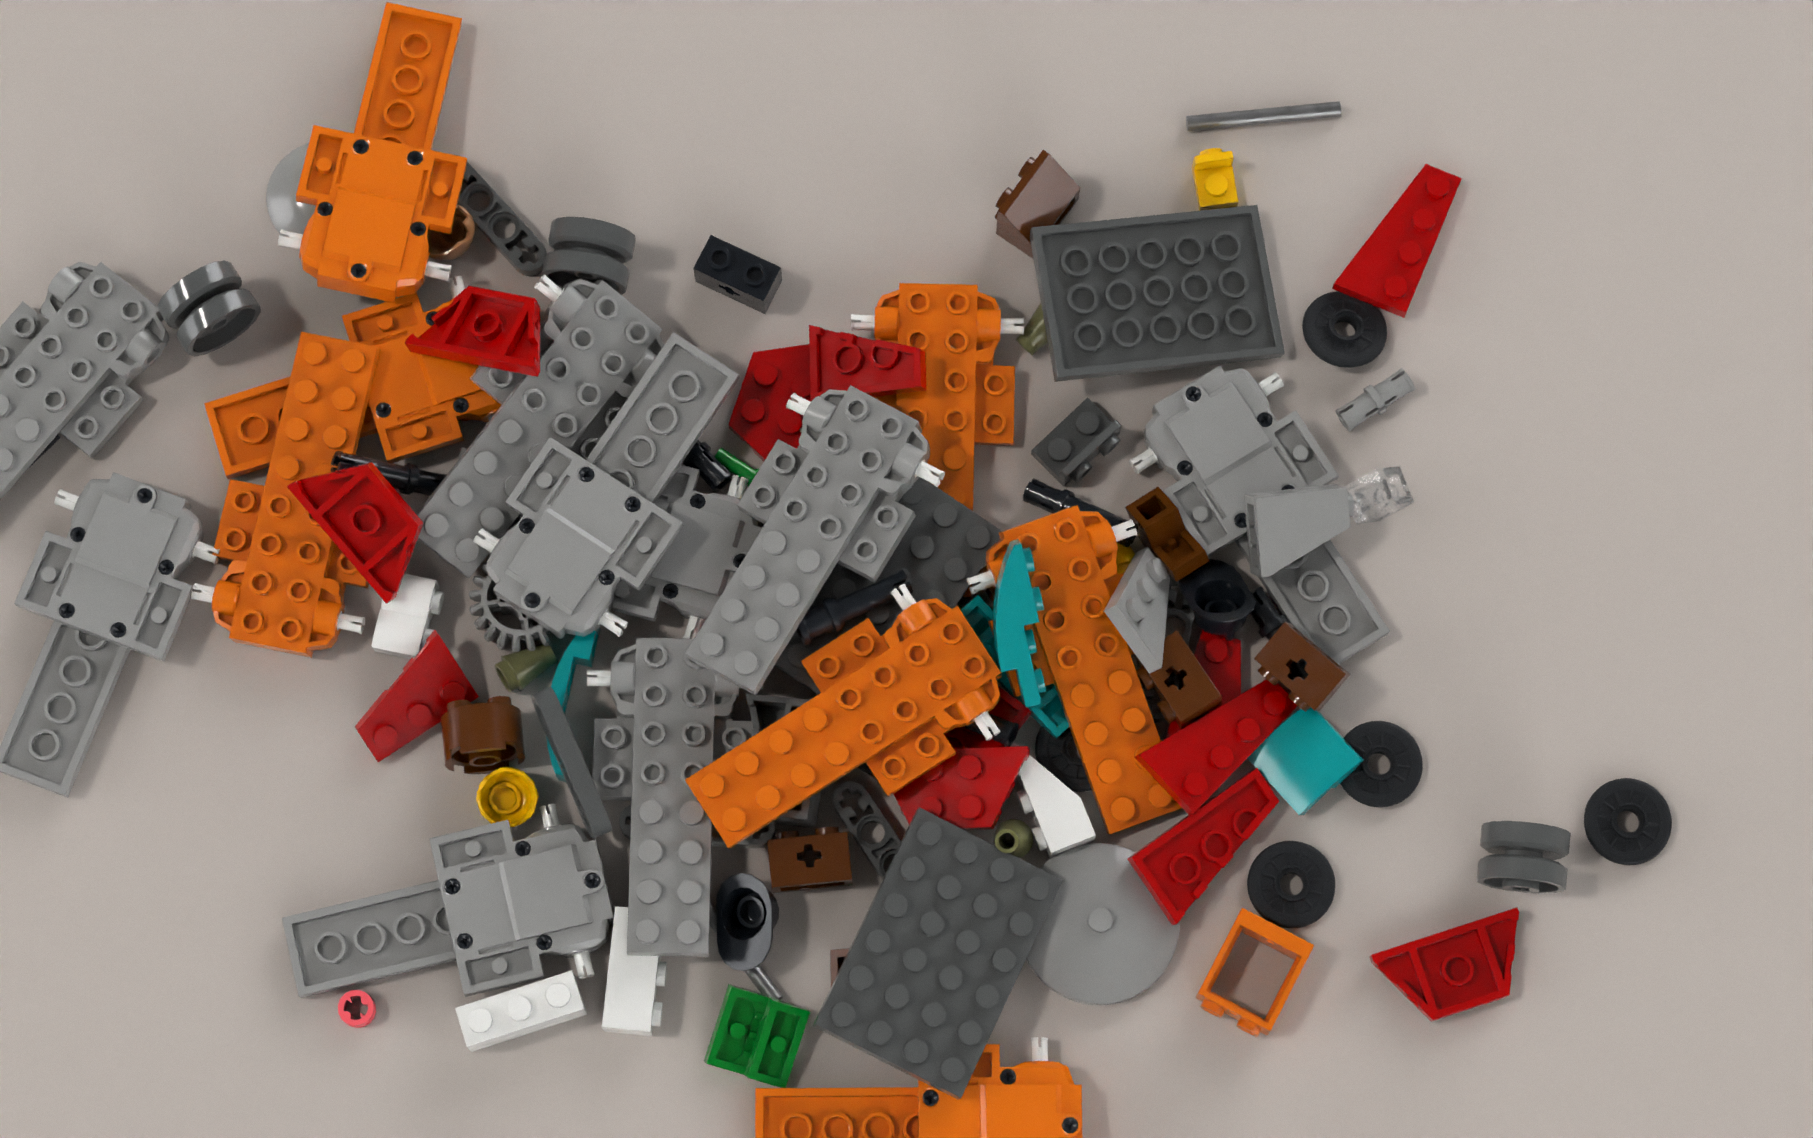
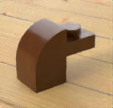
[1125,487,1209,582]

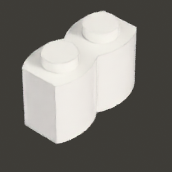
[372,574,444,659]

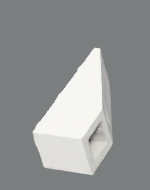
[1005,742,1096,859]

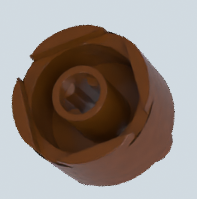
[441,696,525,774]

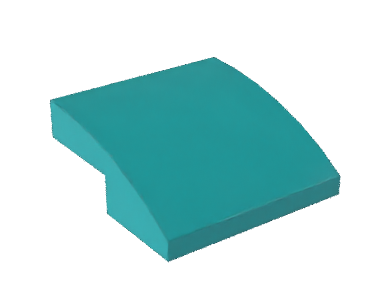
[1247,707,1364,815]

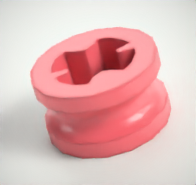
[338,990,376,1028]

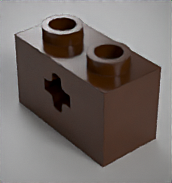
[1254,622,1351,712]
[1136,630,1222,729]
[767,827,853,893]

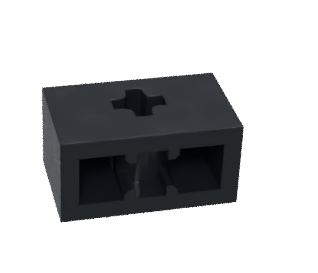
[693,235,782,314]

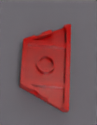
[405,286,540,377]
[728,344,811,461]
[287,462,424,604]
[894,746,1030,830]
[1369,907,1519,1022]

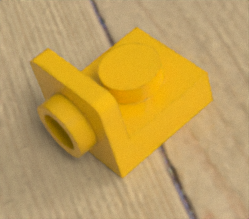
[1192,148,1238,211]

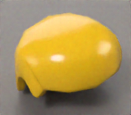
[476,767,539,827]

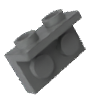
[1031,397,1122,487]

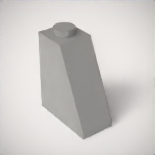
[1244,484,1354,578]

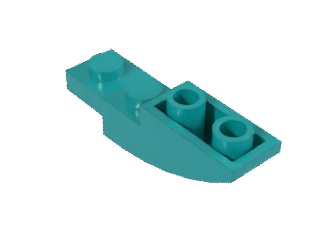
[993,539,1046,708]

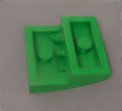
[704,984,810,1088]

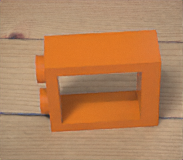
[1195,908,1314,1037]

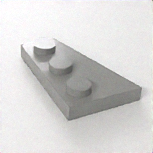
[1104,547,1170,674]

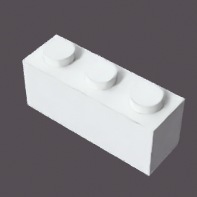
[602,906,667,1036]
[455,970,587,1052]

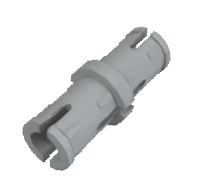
[1336,368,1415,432]

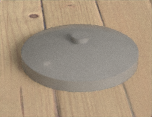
[1026,843,1180,1005]

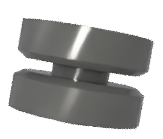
[542,217,636,295]
[158,260,261,357]
[1477,821,1571,893]

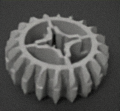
[469,563,561,653]

